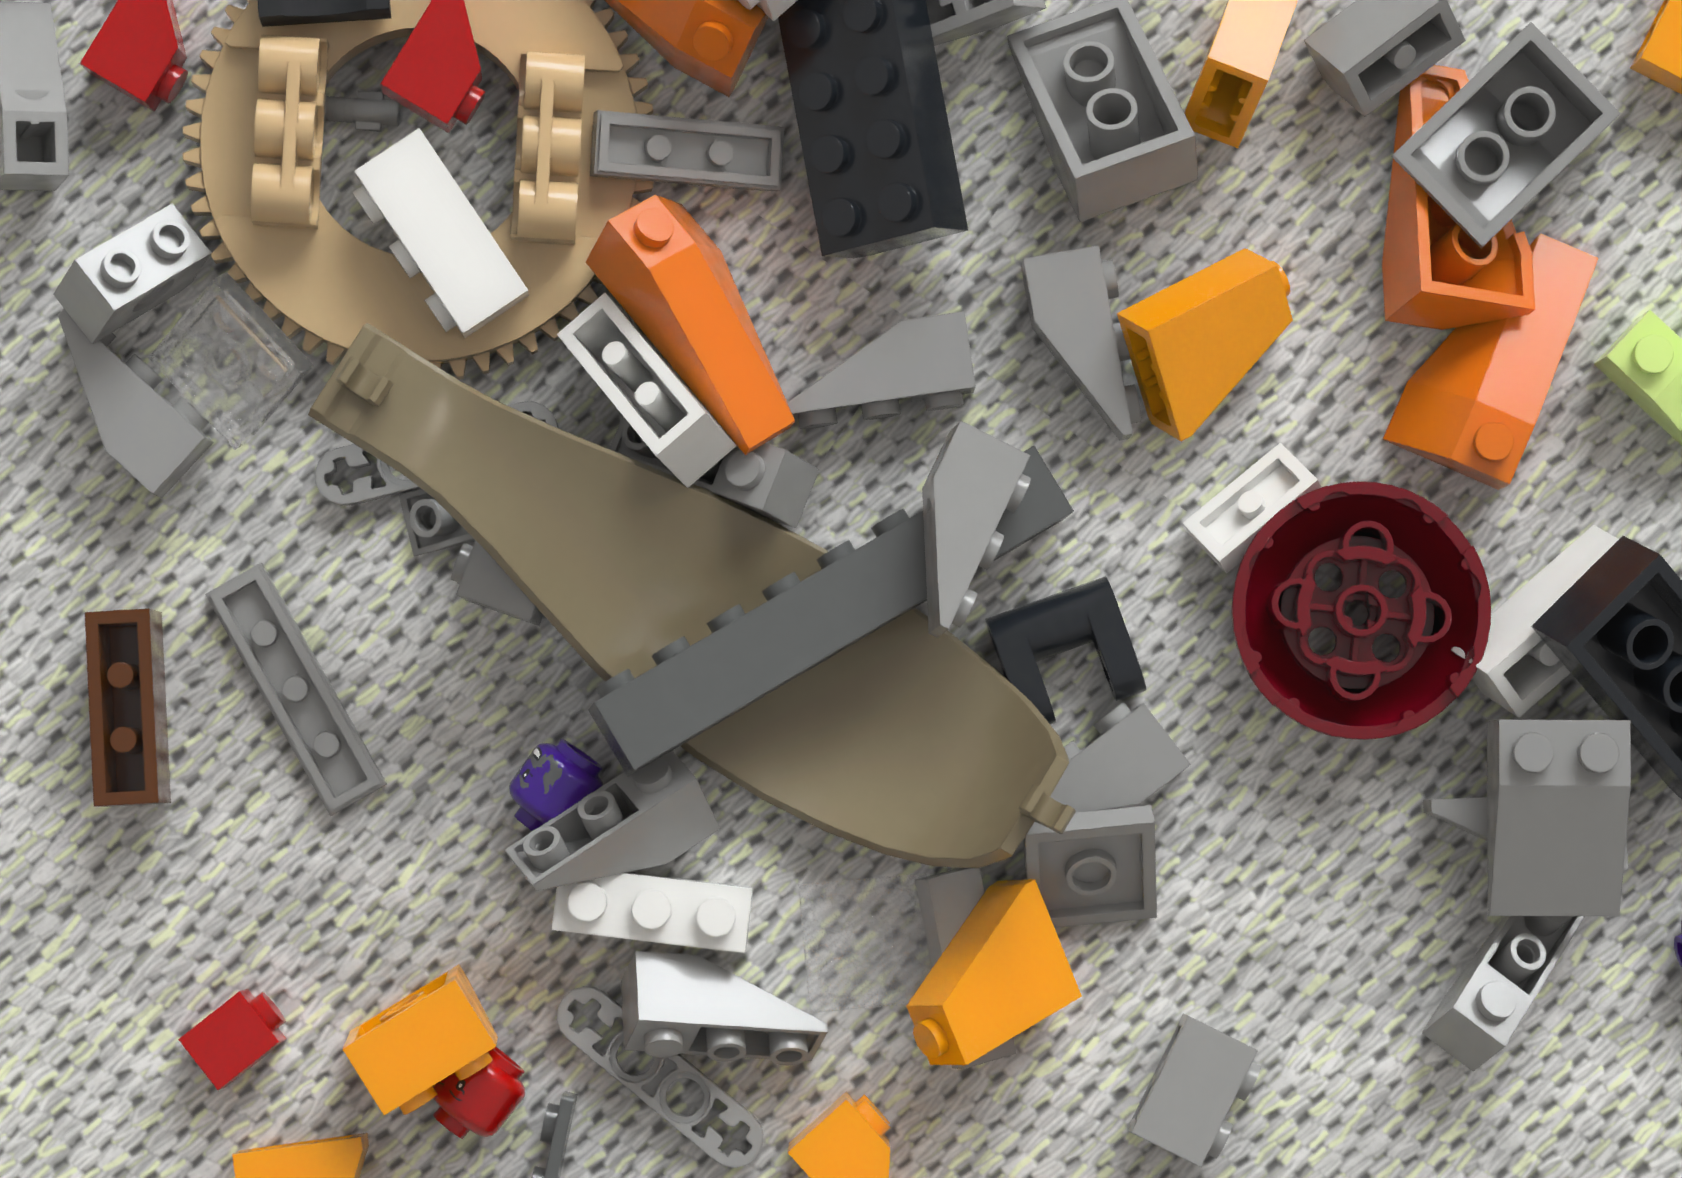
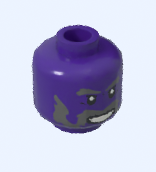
[509,739,604,831]

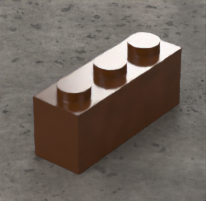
[85,608,171,807]

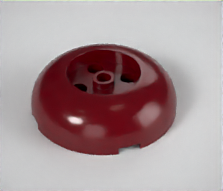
[1231,481,1491,740]

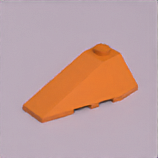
[604,0,768,97]
[1382,64,1535,330]
[585,195,795,455]
[1382,233,1599,490]

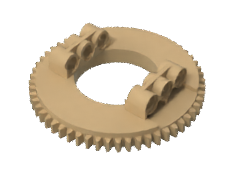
[183,0,654,380]

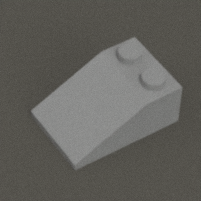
[1007,0,1198,222]
[1391,22,1621,248]
[1487,719,1631,917]

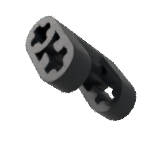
[985,576,1146,725]

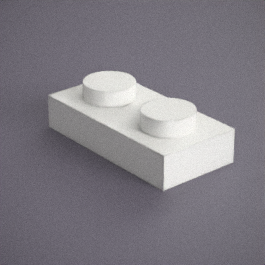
[1183,443,1322,574]

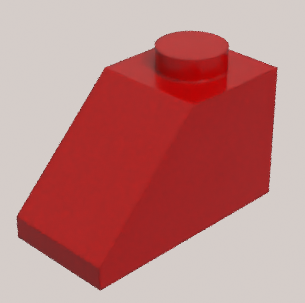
[79,0,188,112]
[380,0,486,133]

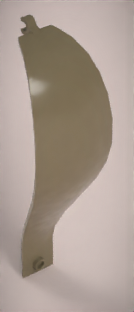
[308,323,1076,868]

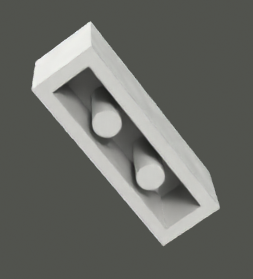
[352,128,529,338]
[557,293,737,488]
[1451,525,1619,718]
[551,872,754,953]

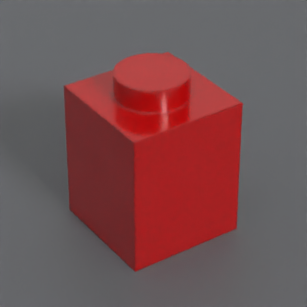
[178,989,287,1090]

